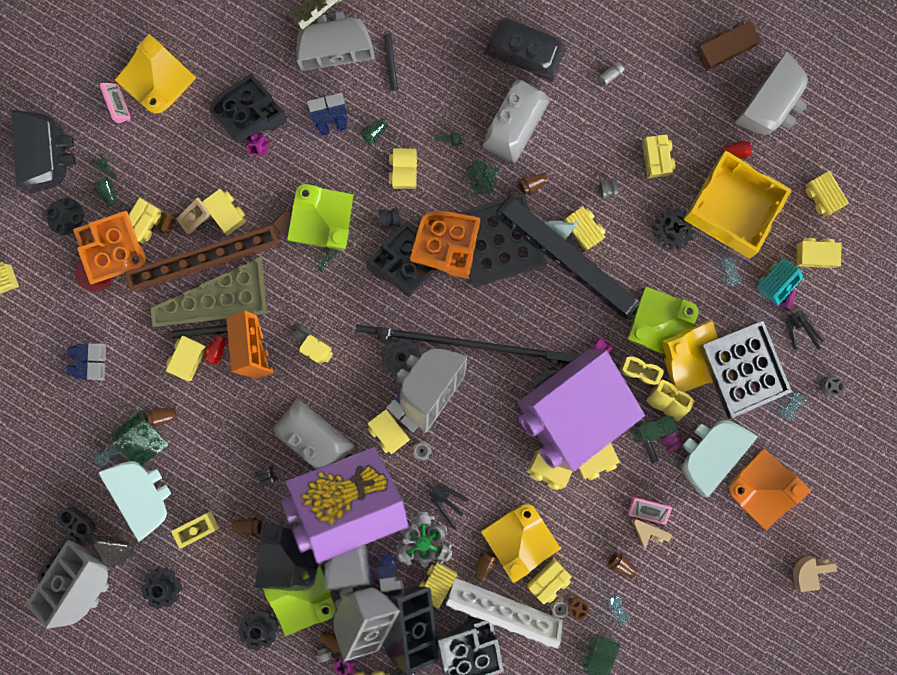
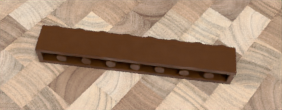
[124,225,281,292]

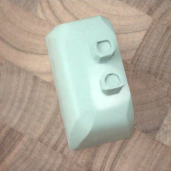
[682,420,758,498]
[99,461,171,542]

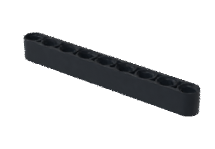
[496,196,640,319]

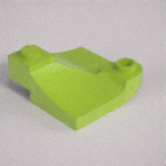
[287,184,354,250]
[626,287,699,356]
[263,563,336,636]

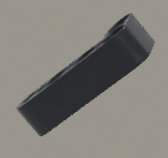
[37,507,96,583]

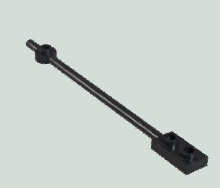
[356,324,580,364]

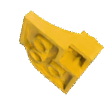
[115,34,196,114]
[662,321,730,392]
[481,504,561,583]

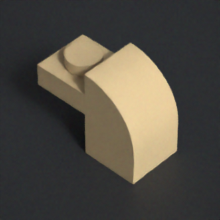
[793,556,837,592]

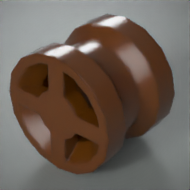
[568,597,589,620]

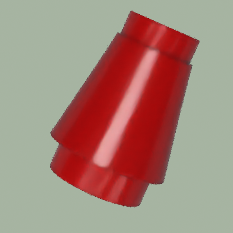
[722,140,752,159]
[203,335,227,365]

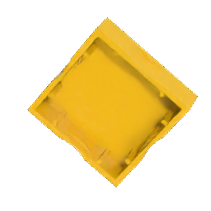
[683,151,792,259]

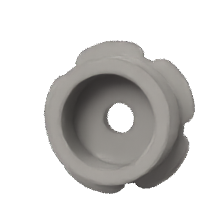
[413,441,432,461]
[550,599,569,618]
[314,648,333,663]

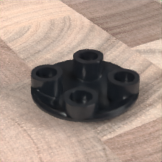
[45,197,84,235]

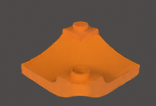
[73,211,146,284]
[410,211,481,279]
[728,448,811,531]

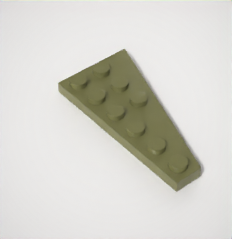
[287,0,342,30]
[151,257,268,328]

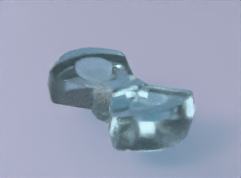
[720,257,742,286]
[781,393,807,420]
[95,442,122,466]
[608,596,631,625]

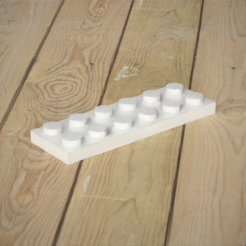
[447,578,563,649]

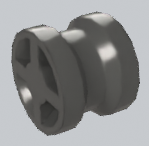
[599,178,618,199]
[289,323,313,344]
[820,377,844,396]

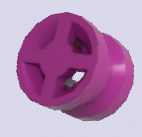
[591,337,614,353]
[660,430,685,453]

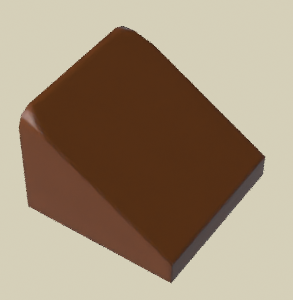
[272,209,291,238]
[156,212,176,234]

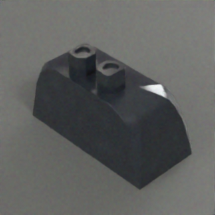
[483,17,566,81]
[11,110,76,193]
[383,587,439,675]

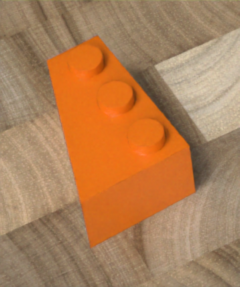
[226,311,274,379]

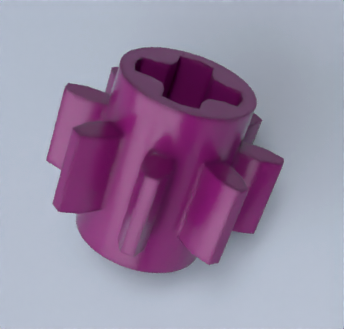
[245,133,270,158]
[332,655,357,675]

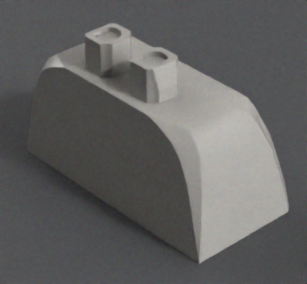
[296,12,375,71]
[735,52,808,135]
[482,79,550,164]
[397,349,467,433]
[273,399,355,469]
[27,540,109,629]
[325,544,372,591]
[334,587,400,662]

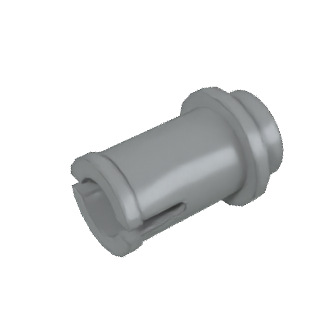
[599,62,625,85]

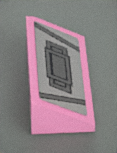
[99,83,130,123]
[628,496,672,525]

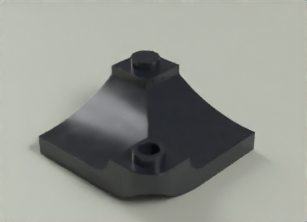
[210,74,287,143]
[366,222,441,297]
[255,523,319,591]
[436,616,504,675]

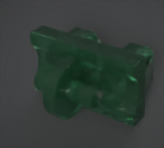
[465,159,499,195]

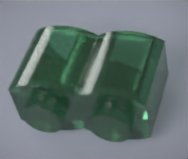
[630,416,677,443]
[582,634,620,675]

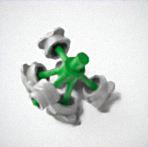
[396,512,452,567]

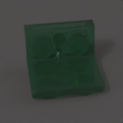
[112,410,168,466]

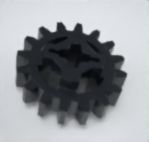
[653,208,696,250]

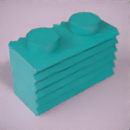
[757,259,803,305]

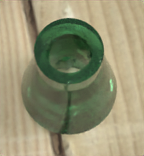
[360,118,389,145]
[93,177,118,207]

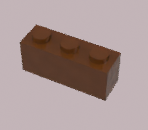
[696,20,761,72]

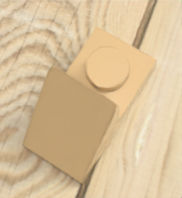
[177,198,212,234]
[632,518,672,548]

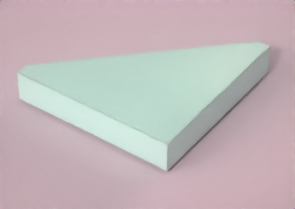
[544,221,578,240]

